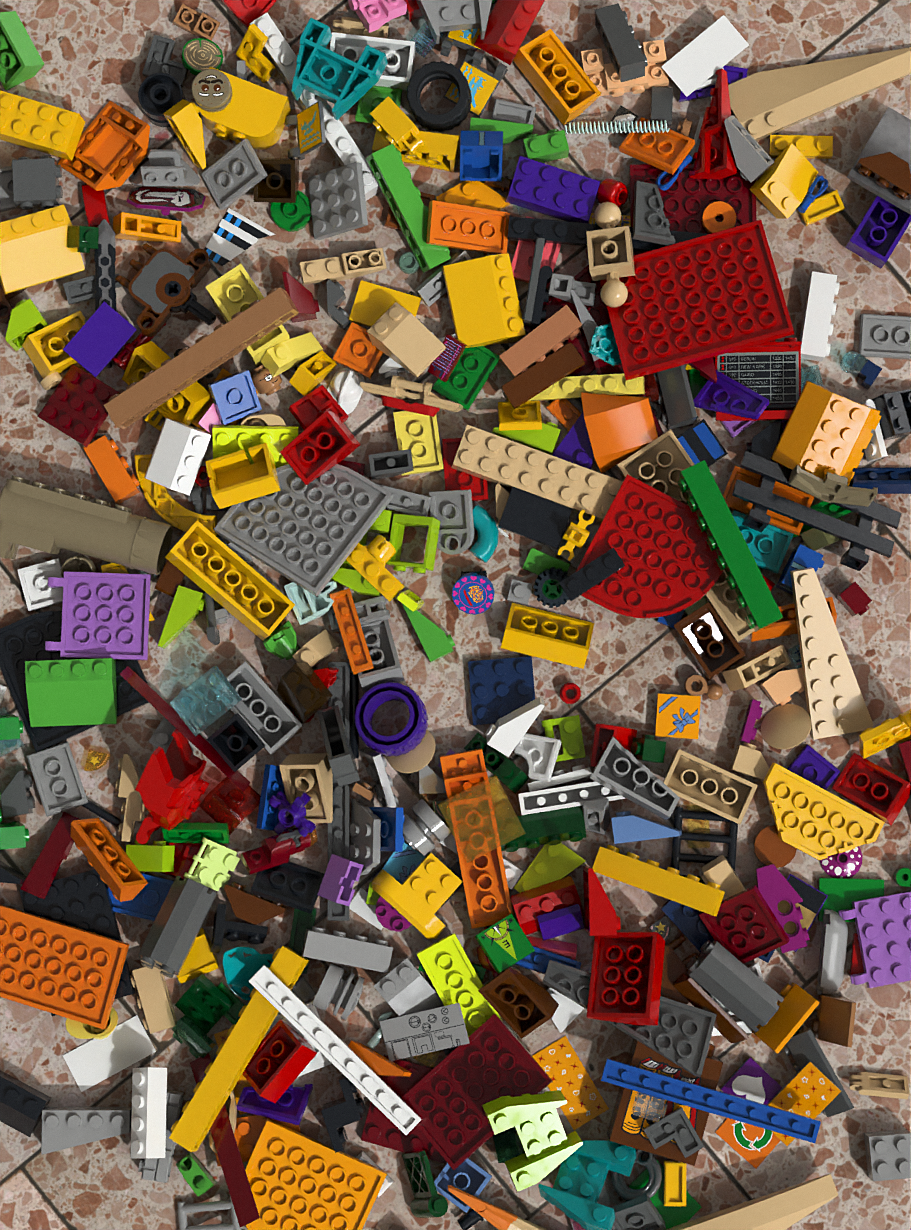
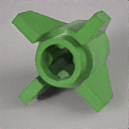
[263,621,298,660]

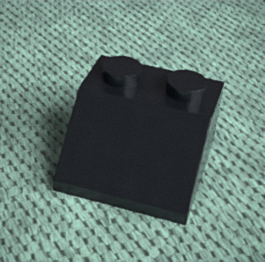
[207,713,265,772]

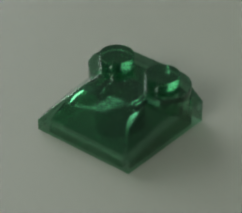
[172,1015,217,1059]

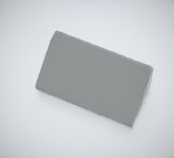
[583,798,610,835]

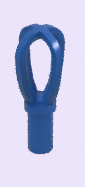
[656,154,693,191]
[798,175,828,213]

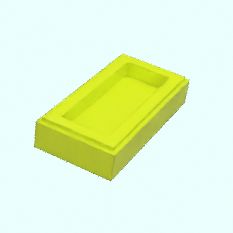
[397,589,425,612]

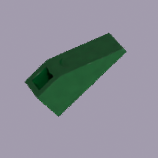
[464,733,529,794]

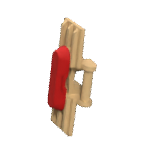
[360,375,463,417]

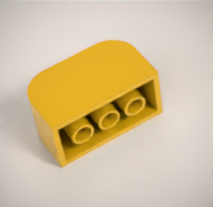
[197,67,291,150]

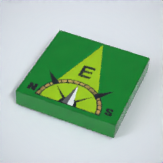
[475,913,535,974]

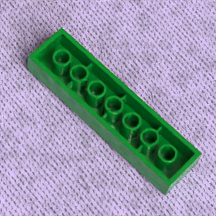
[677,460,783,632]

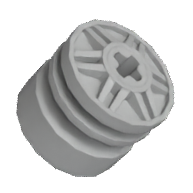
[312,963,365,1021]

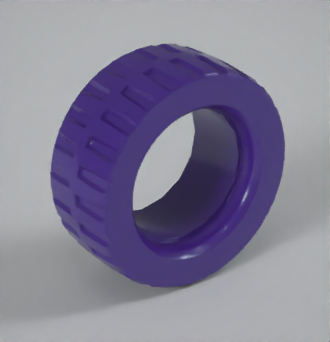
[354,682,428,756]

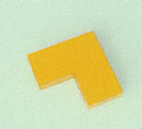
[236,24,275,83]

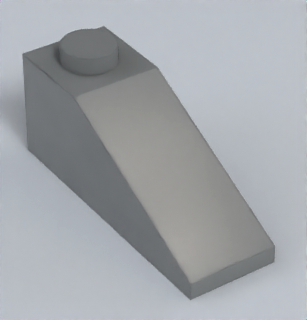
[724,115,775,183]

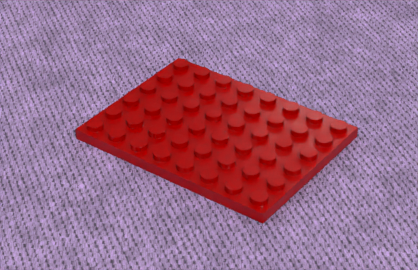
[600,220,794,381]

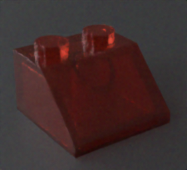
[199,777,261,835]

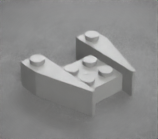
[416,0,492,44]

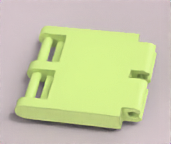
[184,837,240,891]

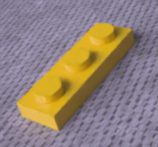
[769,135,833,159]

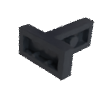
[210,904,268,953]

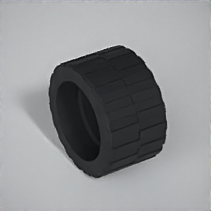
[407,61,472,132]

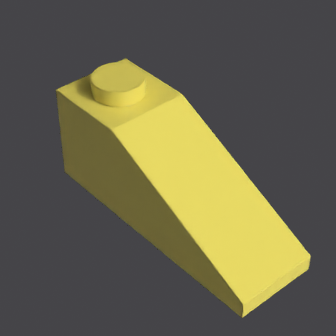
[261,332,323,377]

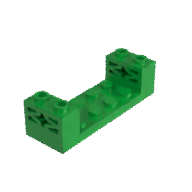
[0,714,29,850]

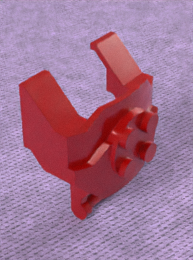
[135,729,210,844]

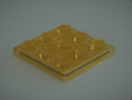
[438,775,526,863]

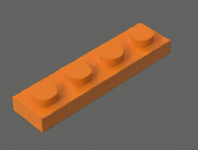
[329,588,374,675]

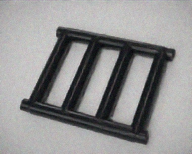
[671,806,738,885]

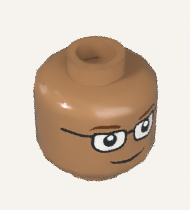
[251,364,282,396]

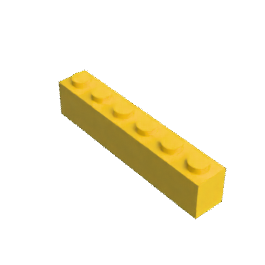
[592,845,725,917]

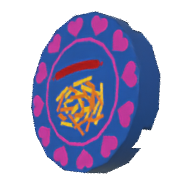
[452,573,495,615]

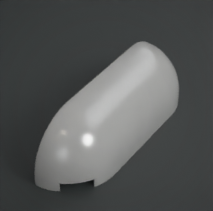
[816,909,848,995]

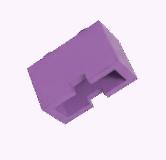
[317,854,364,906]

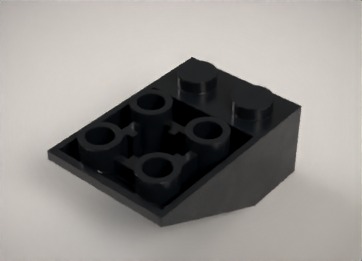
[872,389,911,441]

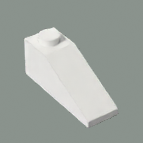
[485,697,545,757]

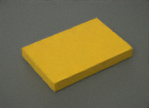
[349,280,421,328]

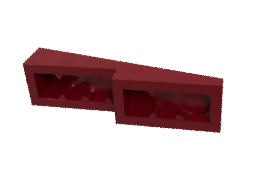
[20,812,82,899]

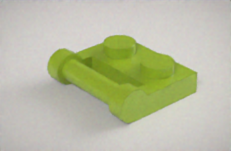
[541,715,586,762]

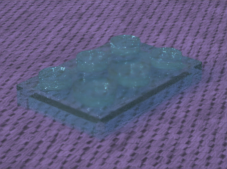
[170,665,242,737]

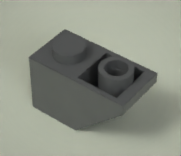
[0,770,35,817]

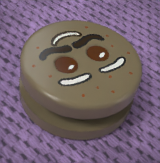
[191,69,232,112]

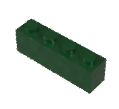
[496,806,586,852]

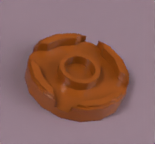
[754,825,797,868]

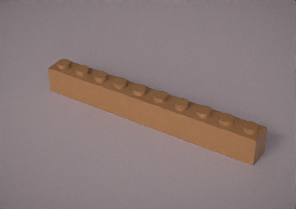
[104,287,299,429]

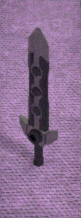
[85,219,116,368]

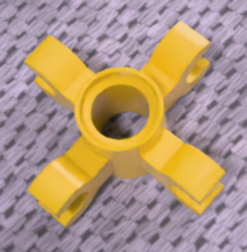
[558,509,595,561]

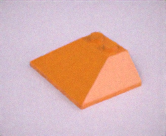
[58,101,150,191]

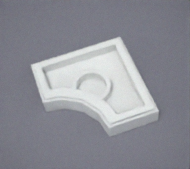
[514,733,562,782]

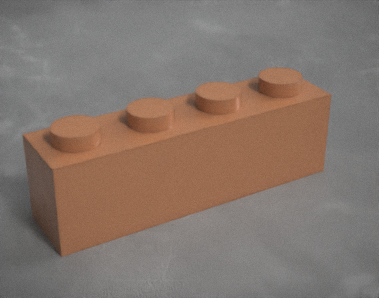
[499,305,582,378]

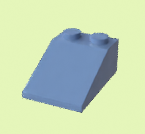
[611,811,682,844]

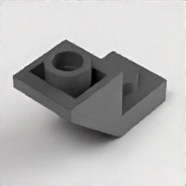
[327,279,350,330]

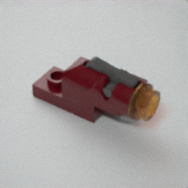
[240,828,318,875]

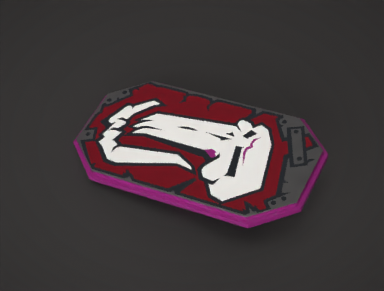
[127,186,206,216]

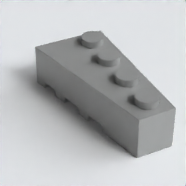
[590,737,680,820]
[41,1107,132,1155]

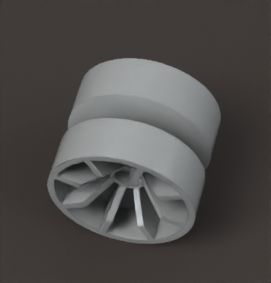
[403,799,452,856]

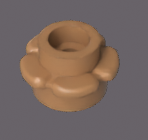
[677,118,693,137]

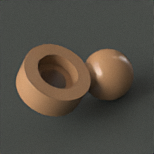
[684,675,723,700]

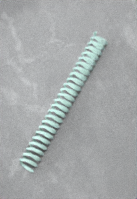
[565,120,670,134]

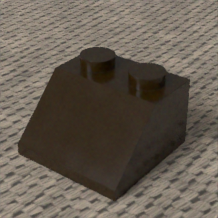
[254,158,299,203]
[277,663,333,723]

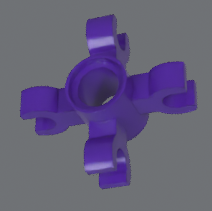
[268,791,316,837]

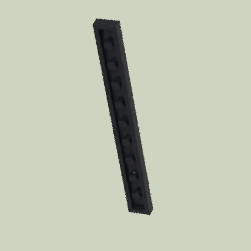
[507,216,708,251]

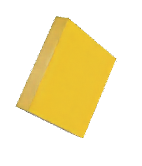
[498,401,542,431]

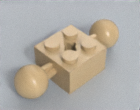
[586,202,635,307]

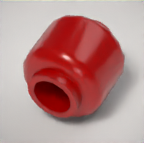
[597,178,628,207]

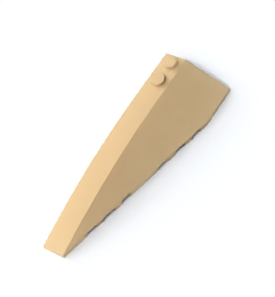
[728,47,911,141]

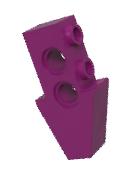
[756,864,810,953]

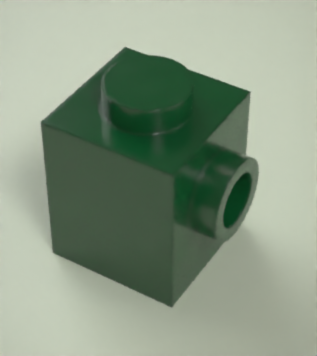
[67,226,99,253]
[630,734,666,763]

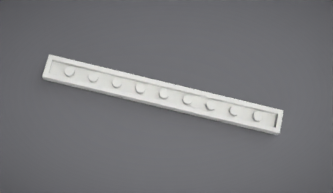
[249,964,422,1135]

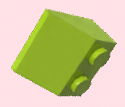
[5,299,49,351]

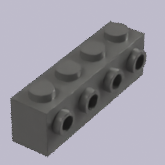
[595,3,648,82]

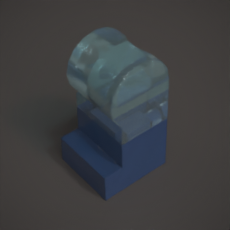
[840,351,882,390]

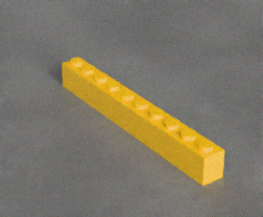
[169,946,309,1152]

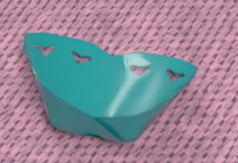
[223,947,274,1000]

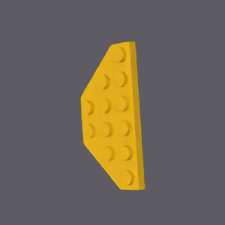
[763,763,885,860]

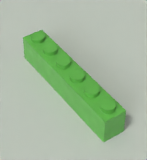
[366,144,451,273]

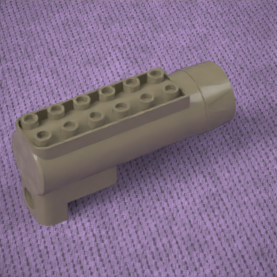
[0,475,173,575]

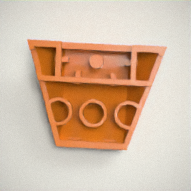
[581,392,658,474]

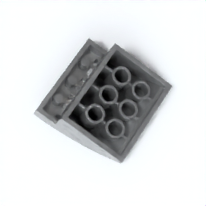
[847,107,911,215]

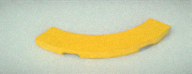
[134,454,217,537]

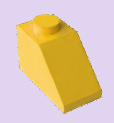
[289,350,337,396]

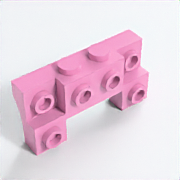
[348,0,407,33]

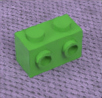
[523,129,569,163]

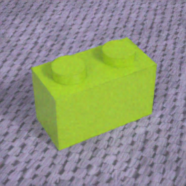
[126,840,175,872]

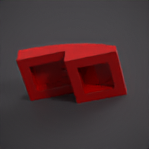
[82,185,110,227]

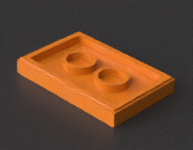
[619,117,695,175]

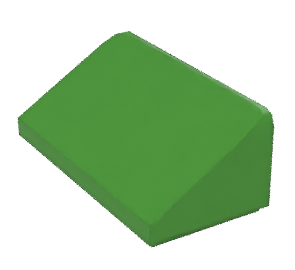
[523,548,570,575]

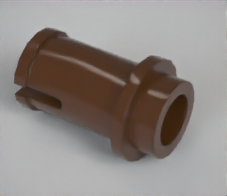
[484,176,512,193]

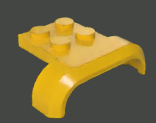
[859,709,911,759]
[372,852,463,940]

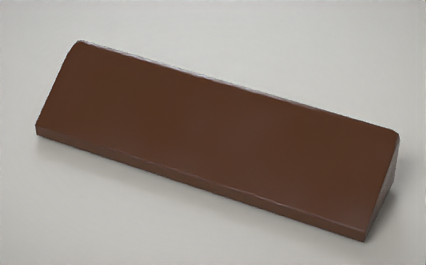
[501,342,585,409]
[674,974,749,1043]

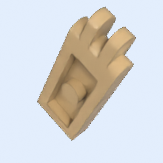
[332,17,389,39]
[849,1072,910,1099]

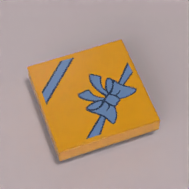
[655,693,701,739]

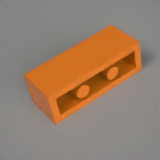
[83,435,140,505]

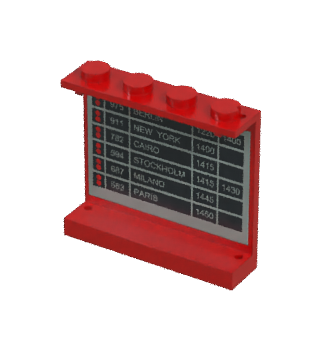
[715,338,802,421]

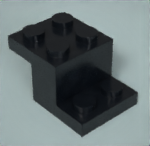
[321,1074,366,1153]

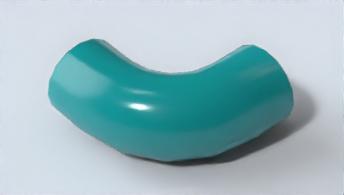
[469,504,499,563]

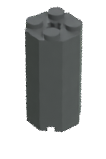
[138,876,216,978]
[686,940,784,1032]

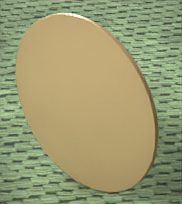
[761,704,812,749]
[387,729,436,773]

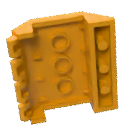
[771,380,882,486]

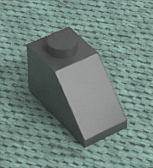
[368,449,414,480]

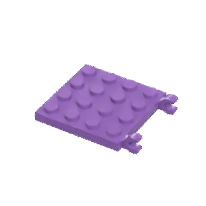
[45,571,151,660]
[838,891,911,988]

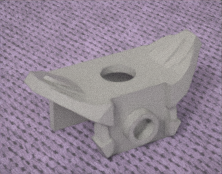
[132,149,200,186]

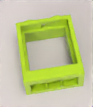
[386,514,440,574]

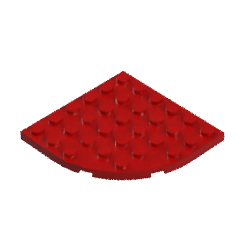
[576,474,742,619]

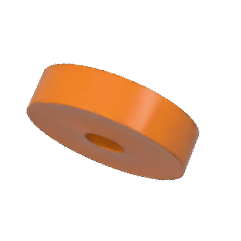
[702,201,736,234]

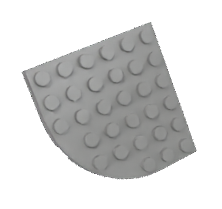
[214,464,393,597]

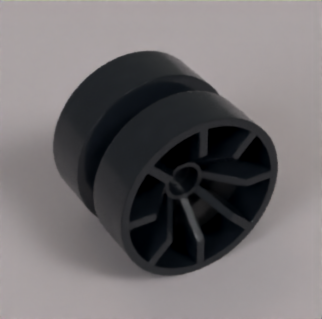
[138,73,186,127]

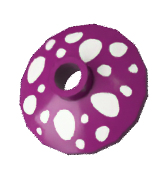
[820,846,863,879]

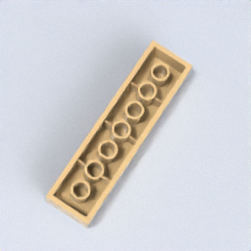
[451,425,623,523]

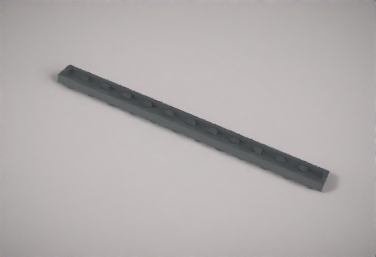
[328,662,350,921]

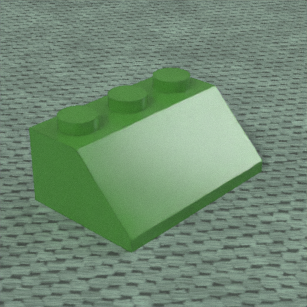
[0,11,44,90]

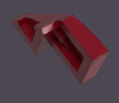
[688,357,717,384]

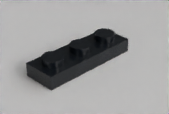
[559,548,625,601]

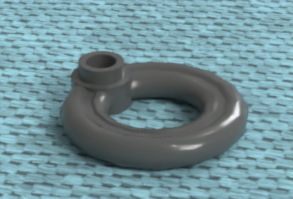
[611,1149,662,1201]

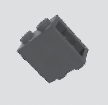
[12,156,63,210]

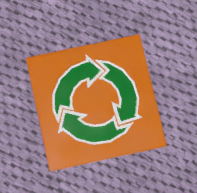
[715,1118,781,1169]

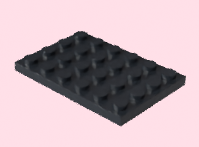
[19,869,135,1016]

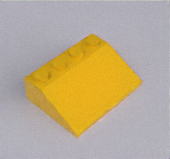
[0,205,85,294]
[442,253,526,348]

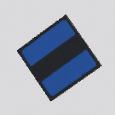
[676,419,728,467]

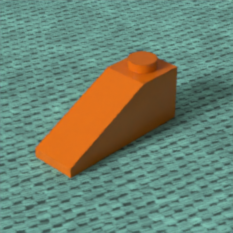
[348,1040,412,1077]

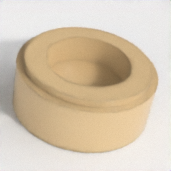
[40,372,62,390]

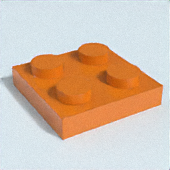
[333,322,384,379]

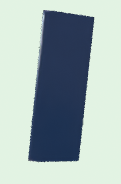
[850,468,911,494]

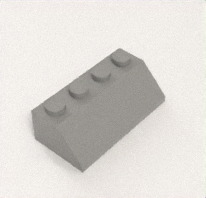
[214,661,303,755]

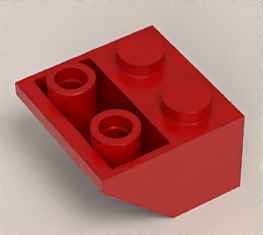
[589,723,637,767]

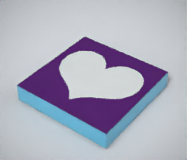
[720,1057,782,1105]

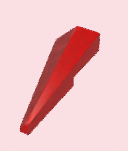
[689,68,737,179]

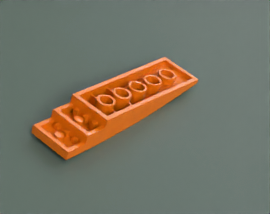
[439,748,513,929]

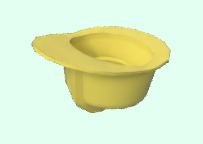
[65,1007,118,1040]

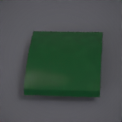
[175,974,234,1034]

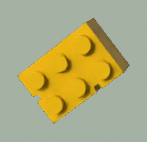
[205,443,281,509]

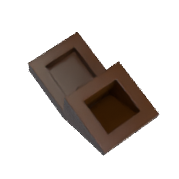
[154,560,185,598]

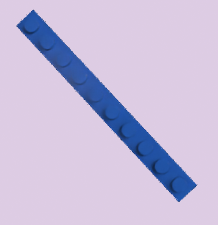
[600,1058,821,1143]

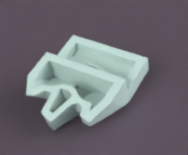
[284,581,337,625]

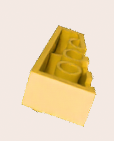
[372,128,459,172]

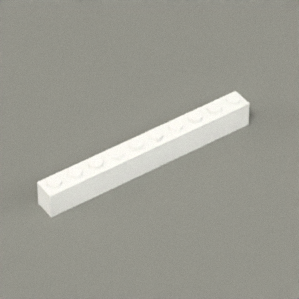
[250,13,382,201]

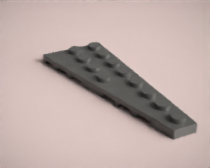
[543,960,717,1077]

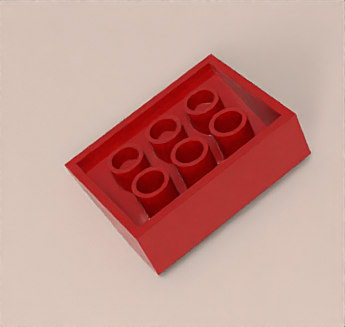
[583,866,621,936]
[586,932,665,1026]

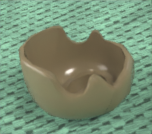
[61,555,96,578]

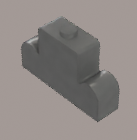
[317,705,360,787]

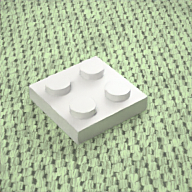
[17,558,63,611]

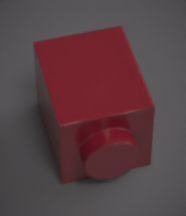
[836,582,872,617]

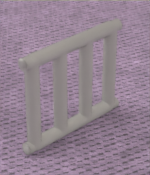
[177,1198,242,1230]

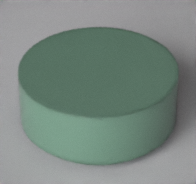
[399,252,419,274]

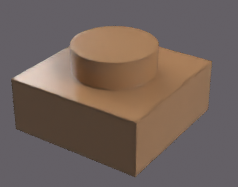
[352,781,375,801]

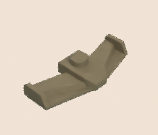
[788,465,878,507]

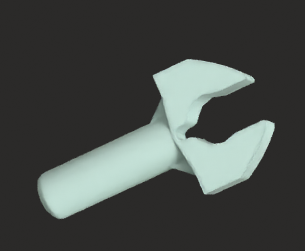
[367,1012,393,1049]

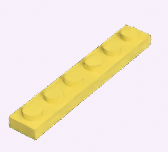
[528,373,645,401]

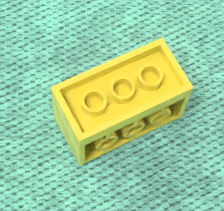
[205,264,290,367]

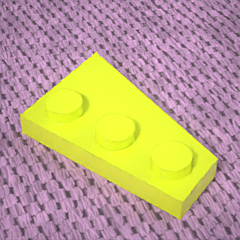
[514,843,586,893]

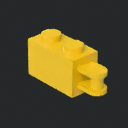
[370,96,425,154]

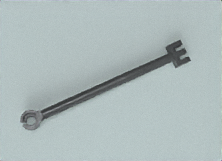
[187,486,220,645]

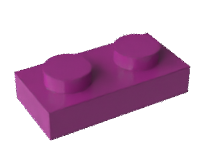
[739,699,763,743]

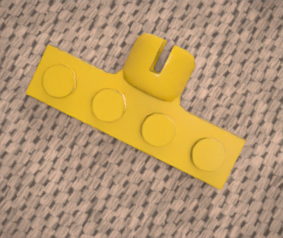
[346,535,404,602]

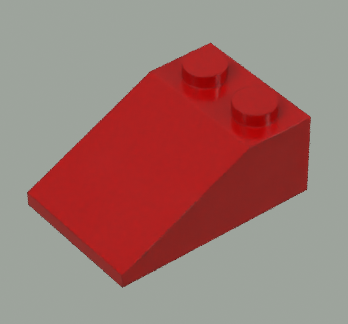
[280,410,361,485]
[832,753,911,826]

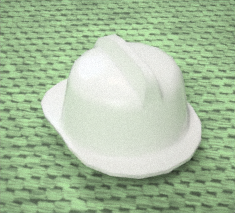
[327,368,365,415]

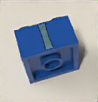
[460,130,503,181]
[776,544,824,595]

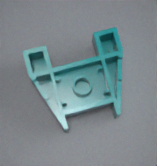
[291,18,388,120]
[538,1140,636,1230]

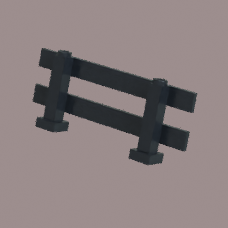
[732,451,901,571]

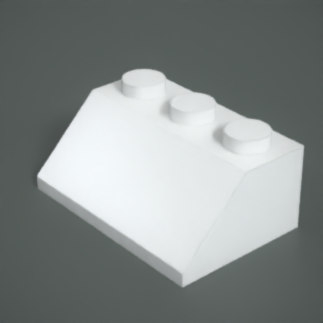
[144,418,211,495]

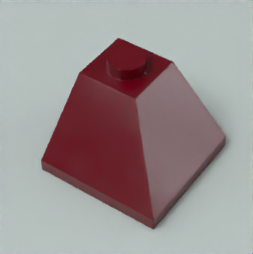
[282,272,320,323]

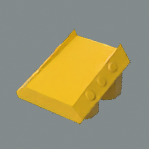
[176,928,219,984]

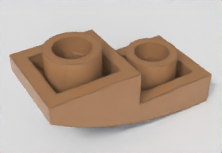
[172,3,220,41]

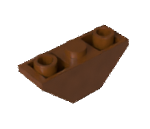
[855,152,911,200]
[224,881,287,925]

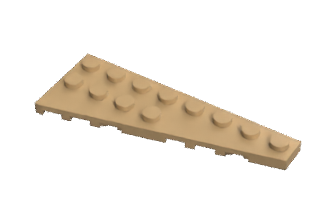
[790,567,874,740]

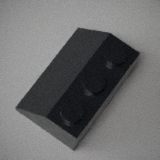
[0,1070,51,1137]

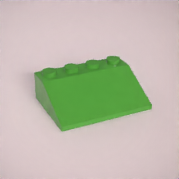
[25,658,117,727]

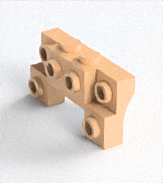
[580,40,669,97]

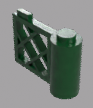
[402,1150,448,1218]

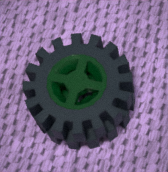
[533,567,569,608]

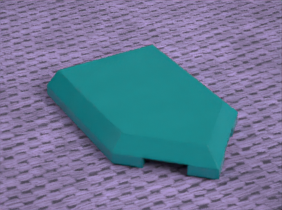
[589,323,621,366]

